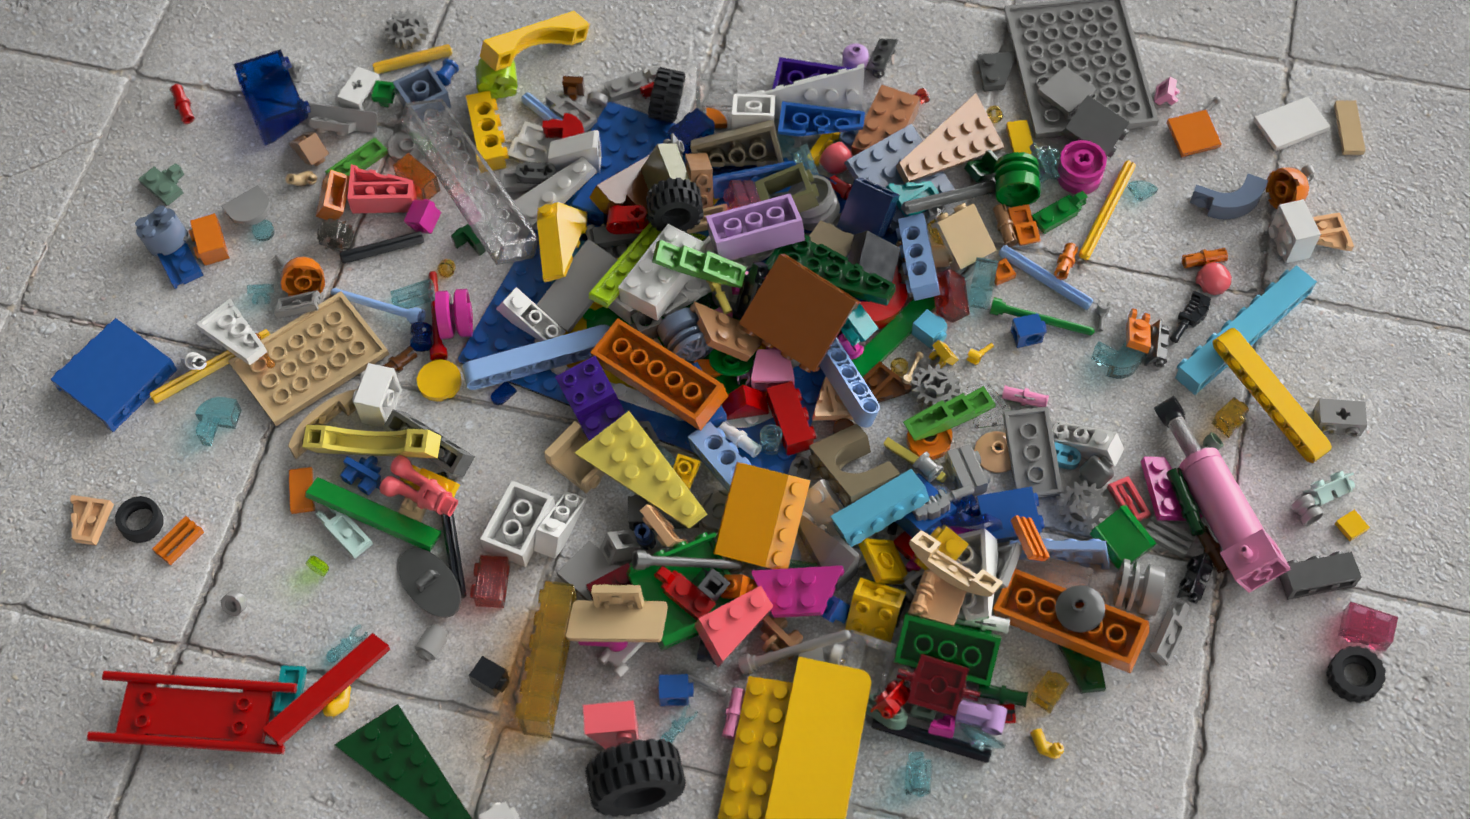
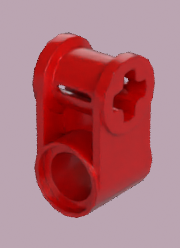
[606,205,649,235]

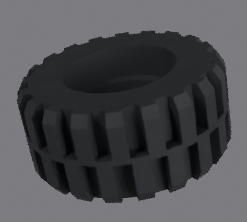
[585,739,686,817]

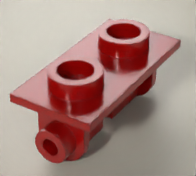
[870,679,910,719]

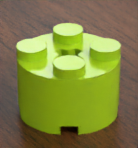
[475,58,518,100]

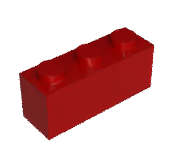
[766,381,816,456]

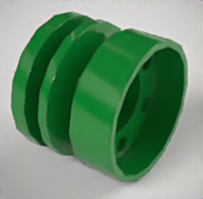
[994,152,1041,207]

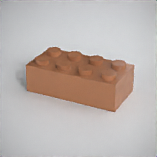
[851,84,920,156]

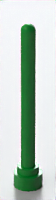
[989,297,1095,336]

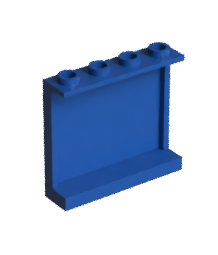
[51,318,177,432]

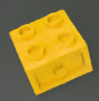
[845,577,906,645]

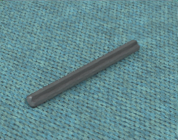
[901,180,995,215]

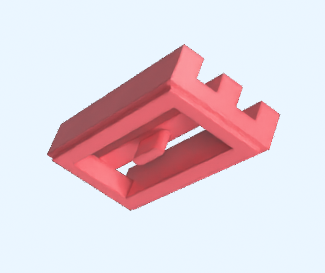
[1107,476,1151,522]

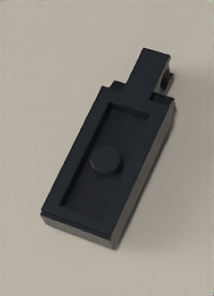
[733,262,768,320]

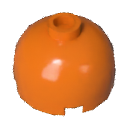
[1265,167,1309,209]
[281,256,325,296]

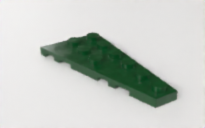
[765,234,896,306]
[334,704,472,819]

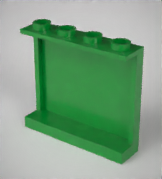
[626,532,735,651]

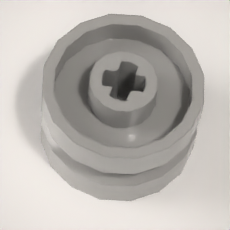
[788,175,840,231]

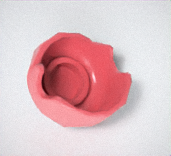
[819,142,853,174]
[1195,262,1232,295]

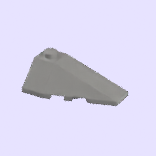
[797,510,859,591]

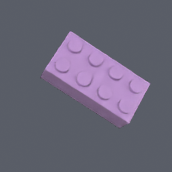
[706,194,805,261]

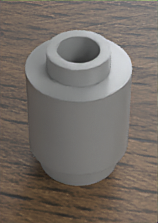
[415,624,448,661]

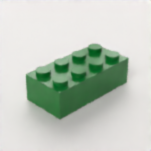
[894,612,1001,686]

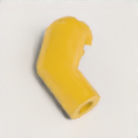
[322,686,351,717]
[1030,728,1064,759]

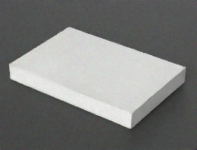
[1254,96,1331,151]

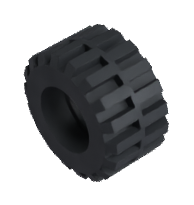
[648,67,685,123]
[646,177,704,232]

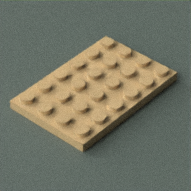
[228,291,390,426]

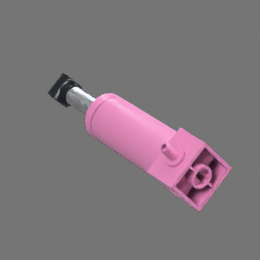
[1154,395,1291,593]

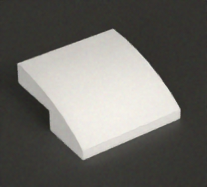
[508,121,562,163]

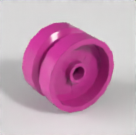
[1056,140,1107,194]
[435,288,473,340]

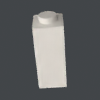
[545,130,602,173]

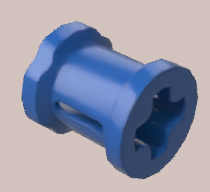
[435,59,459,86]

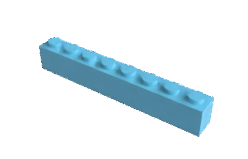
[1175,265,1317,395]

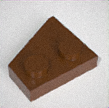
[863,361,912,403]

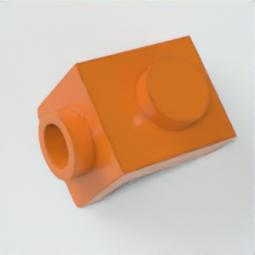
[721,574,758,599]

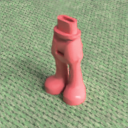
[380,455,458,516]

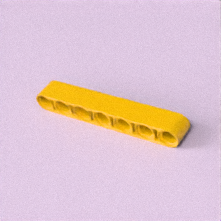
[1212,328,1332,463]

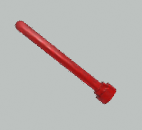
[428,271,448,361]

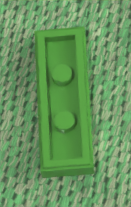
[325,137,388,176]

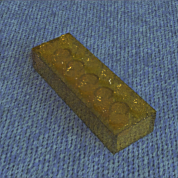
[515,581,577,738]

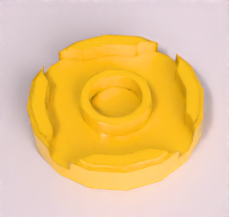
[417,359,462,402]

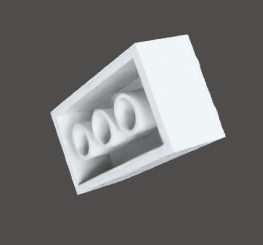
[618,224,706,321]

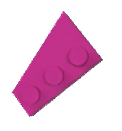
[1140,456,1203,521]

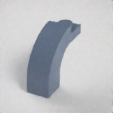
[1190,173,1268,220]

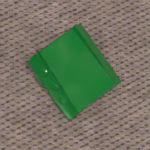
[1090,505,1157,570]

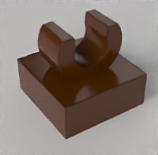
[562,76,585,101]

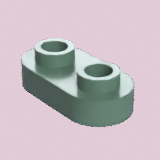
[866,693,908,730]

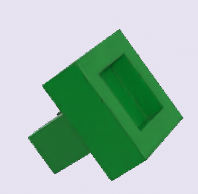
[371,80,396,108]

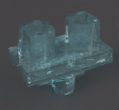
[1029,143,1061,183]
[904,751,932,797]

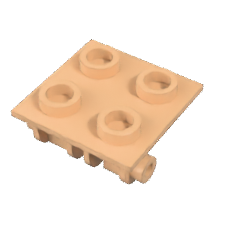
[908,569,967,626]

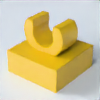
[929,340,959,369]

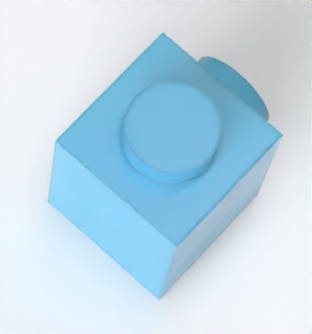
[912,309,948,349]

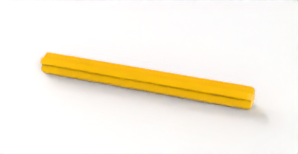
[1078,160,1135,260]
[150,329,271,403]

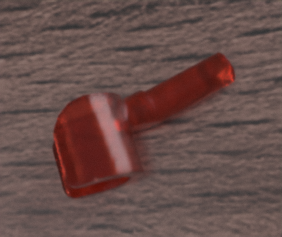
[913,88,930,104]

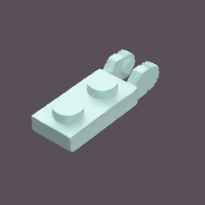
[315,507,373,559]

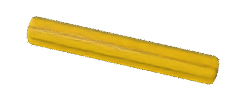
[373,44,452,74]

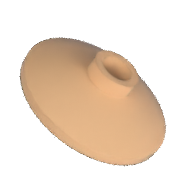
[974,431,1011,473]

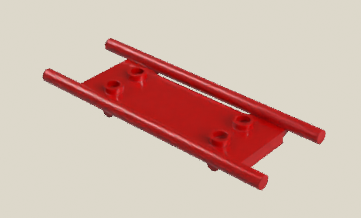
[87,671,297,755]

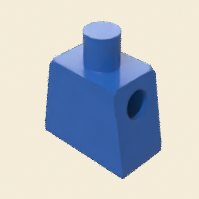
[571,176,608,225]

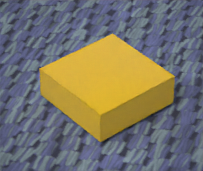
[1335,509,1370,542]

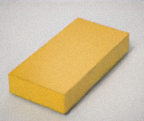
[1006,120,1035,157]

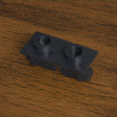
[1177,553,1213,604]

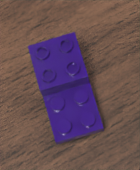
[555,356,626,441]

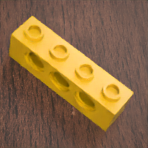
[465,91,509,173]

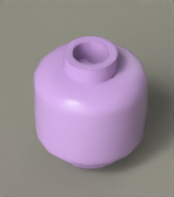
[842,44,869,71]

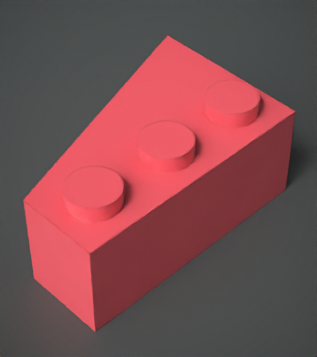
[347,164,417,214]
[694,586,773,667]
[583,700,639,749]

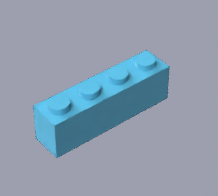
[830,469,930,547]

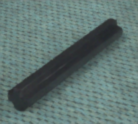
[340,231,424,264]

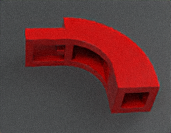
[860,266,908,330]

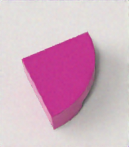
[928,715,956,738]

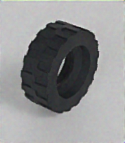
[1326,646,1386,703]

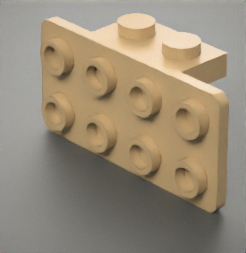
[566,585,668,642]

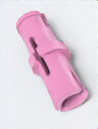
[1002,385,1049,407]
[722,688,745,740]

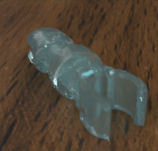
[326,624,368,663]
[660,704,698,743]

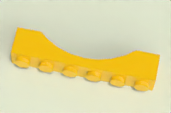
[480,11,590,71]

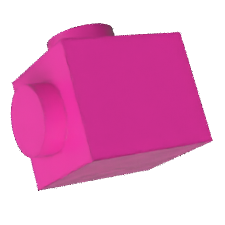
[404,199,442,234]

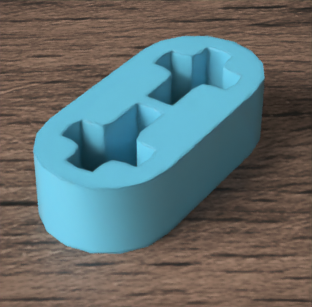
[1054,442,1081,470]

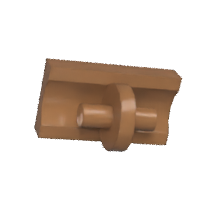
[760,615,803,660]

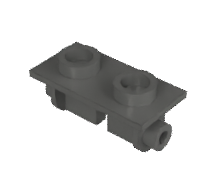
[866,38,898,78]
[1144,319,1170,367]

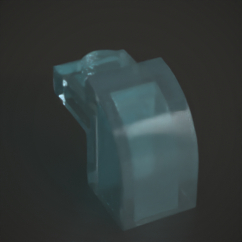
[967,257,998,310]
[1091,341,1145,379]
[195,397,242,446]

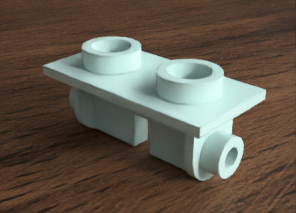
[1303,471,1355,506]

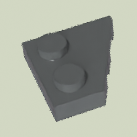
[977,51,1016,92]

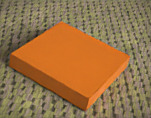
[1166,110,1222,157]

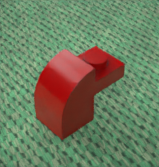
[542,113,585,139]

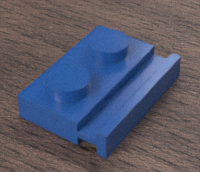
[157,240,204,289]

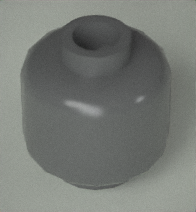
[1079,455,1114,489]

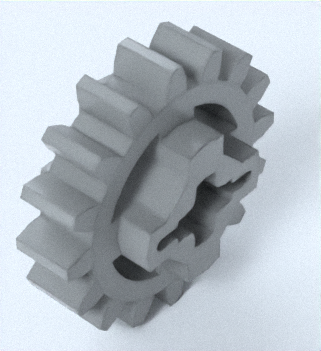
[384,10,429,50]
[911,364,961,409]
[1058,481,1109,532]

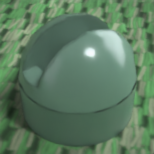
[1203,432,1224,450]

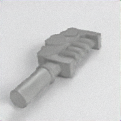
[912,484,975,521]

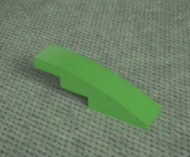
[652,240,746,288]
[903,386,996,441]

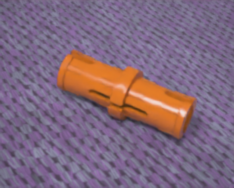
[1054,243,1078,280]
[1182,248,1228,269]

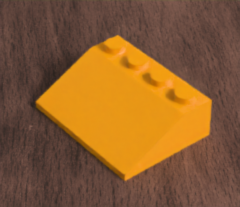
[713,462,810,569]

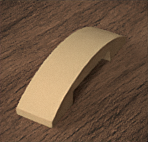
[288,389,358,459]
[909,530,1003,597]

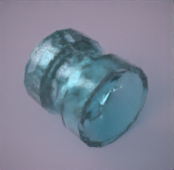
[760,424,783,455]

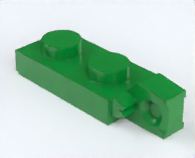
[1032,191,1088,234]

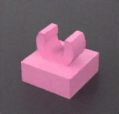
[1154,77,1179,105]

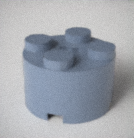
[135,205,188,256]

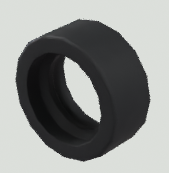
[115,496,164,543]

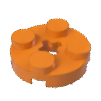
[906,429,953,460]

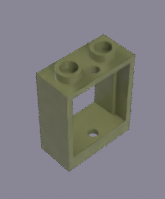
[754,163,820,213]

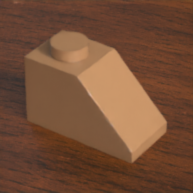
[288,132,329,166]

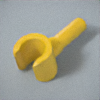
[966,343,994,365]

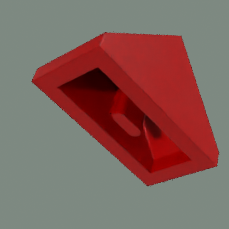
[722,385,769,420]

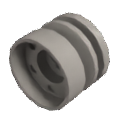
[1113,559,1165,616]

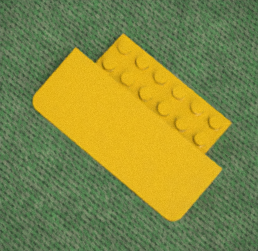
[718,657,871,819]

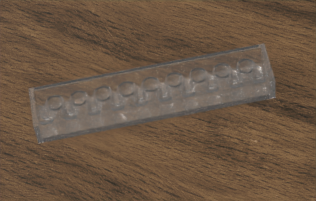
[401,99,539,265]

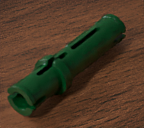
[1166,468,1206,536]

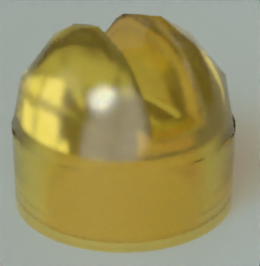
[986,105,1003,123]
[437,259,456,278]
[890,357,909,377]

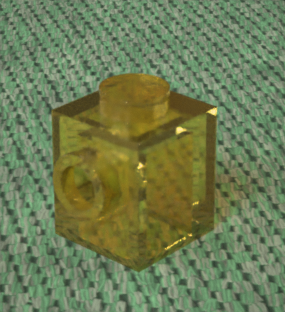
[1030,670,1069,714]

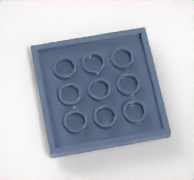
[844,124,954,234]

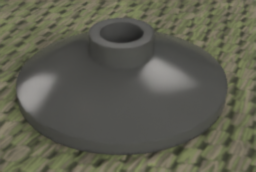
[1055,585,1105,632]

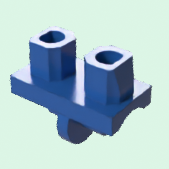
[340,456,381,496]

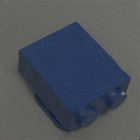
[837,177,900,239]

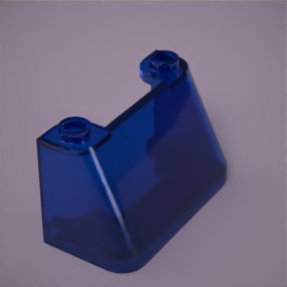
[233,49,311,146]

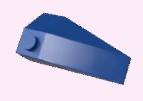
[778,101,865,137]

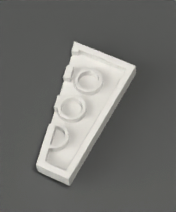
[510,157,597,230]

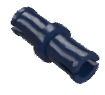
[634,524,656,550]

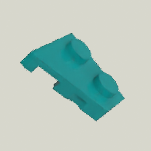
[885,181,939,217]

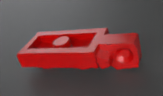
[653,566,716,621]

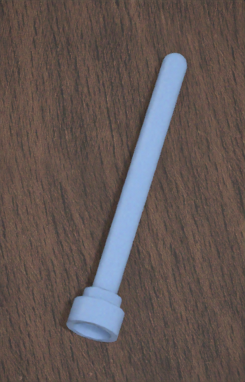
[331,288,426,326]

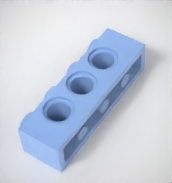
[896,213,941,301]
[688,422,751,492]

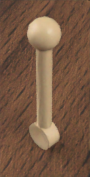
[902,351,924,384]

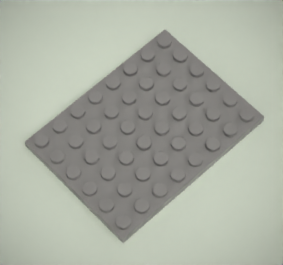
[1004,0,1159,139]

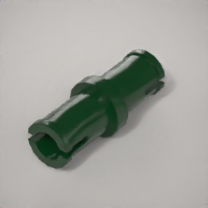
[977,684,1028,708]

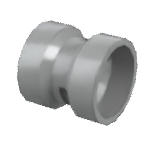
[1291,494,1324,526]

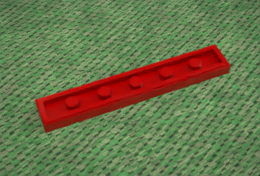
[262,633,390,747]

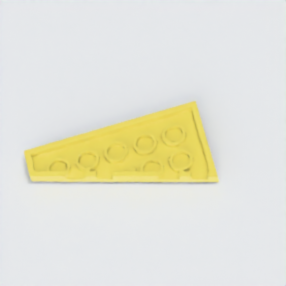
[574,411,707,528]

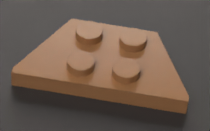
[690,301,762,362]

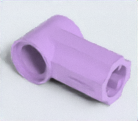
[955,700,1007,735]

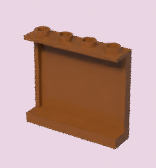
[739,254,860,373]

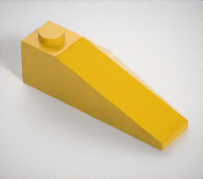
[537,202,587,283]

